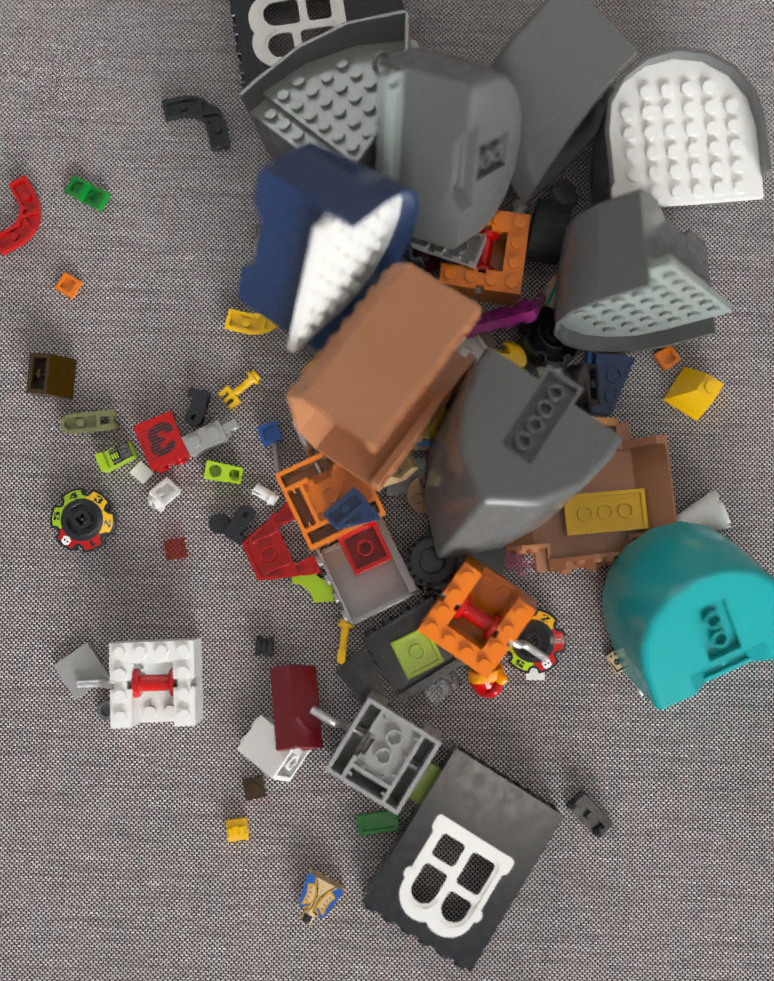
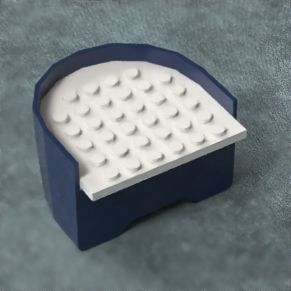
[238,142,419,353]

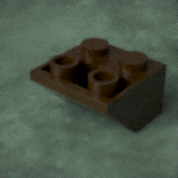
[26,352,77,399]

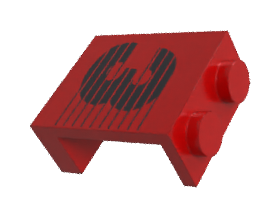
[133,411,192,474]

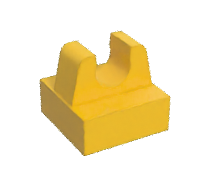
[226,817,250,842]

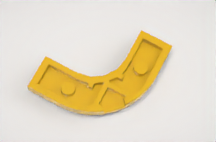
[224,308,279,335]

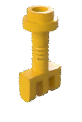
[218,370,262,410]
[337,619,354,664]

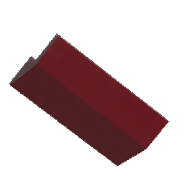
[270,665,323,752]

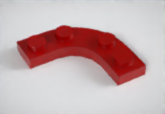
[0,175,42,256]

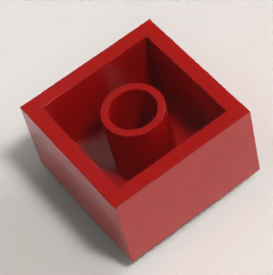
[337,521,393,577]

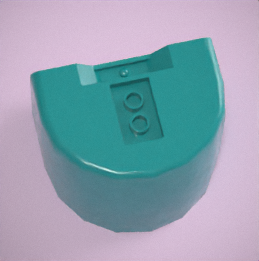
[602,521,774,709]

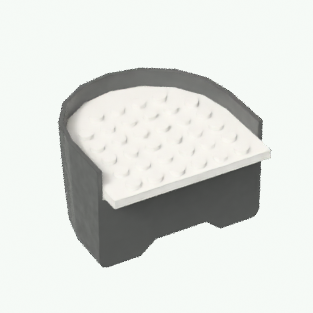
[589,47,771,207]

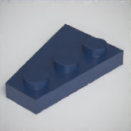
[591,353,636,416]

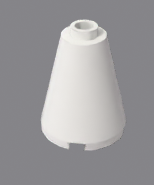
[677,490,732,530]

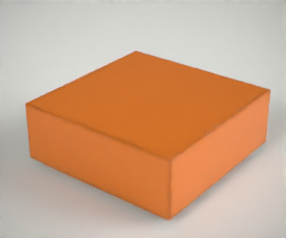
[54,272,83,299]
[653,345,682,372]

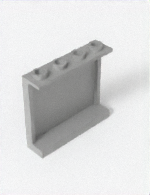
[315,518,419,626]

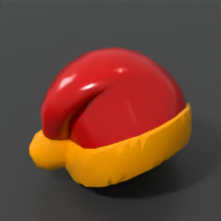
[467,663,508,698]

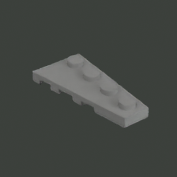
[408,233,487,269]

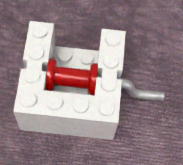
[77,638,203,729]

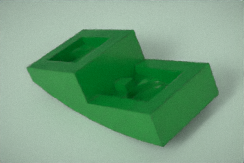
[64,175,111,212]

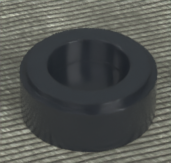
[209,513,230,534]

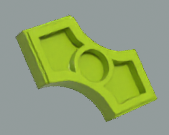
[292,563,334,603]

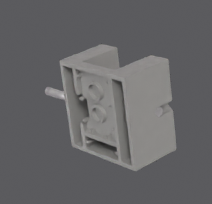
[310,689,442,815]

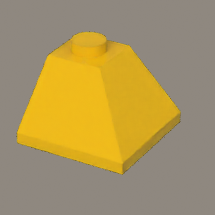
[663,366,724,421]

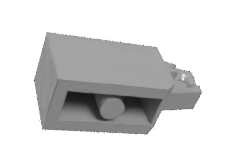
[181,419,240,458]

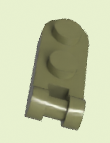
[60,409,118,435]

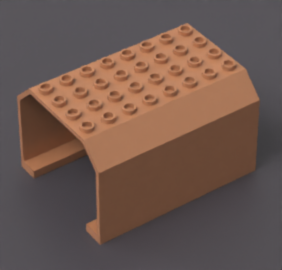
[286,263,481,492]

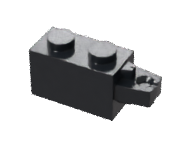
[566,362,600,416]

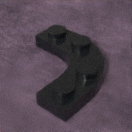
[162,96,231,152]

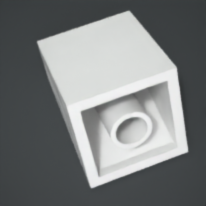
[237,715,311,782]

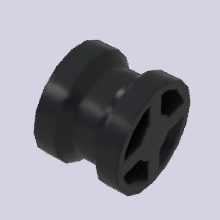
[255,635,274,657]

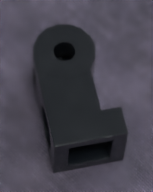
[185,387,211,427]
[223,506,256,546]

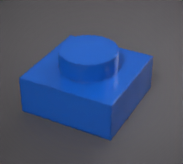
[257,420,283,447]

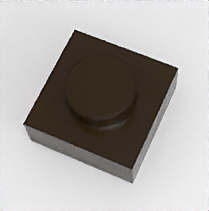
[242,775,267,801]

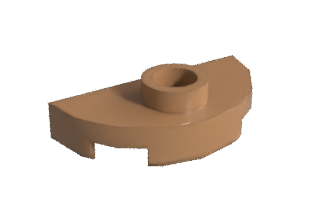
[406,476,428,514]

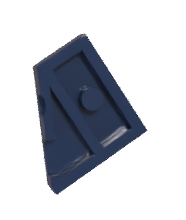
[323,487,381,531]

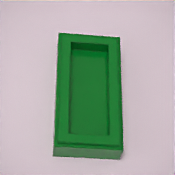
[356,809,400,836]

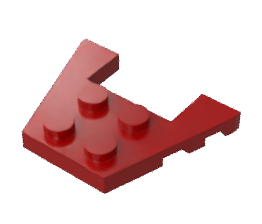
[242,502,322,581]

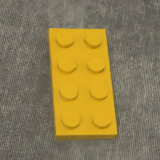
[563,488,649,536]

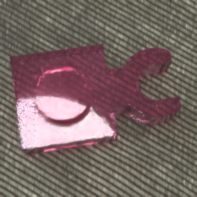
[503,551,534,578]

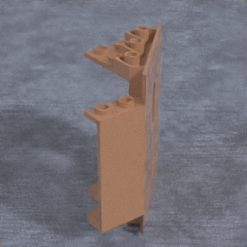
[505,417,678,575]

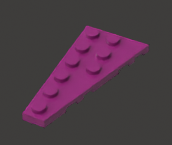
[465,292,547,339]

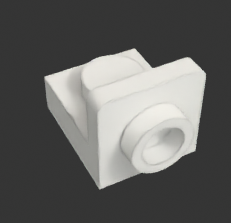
[147,477,181,512]

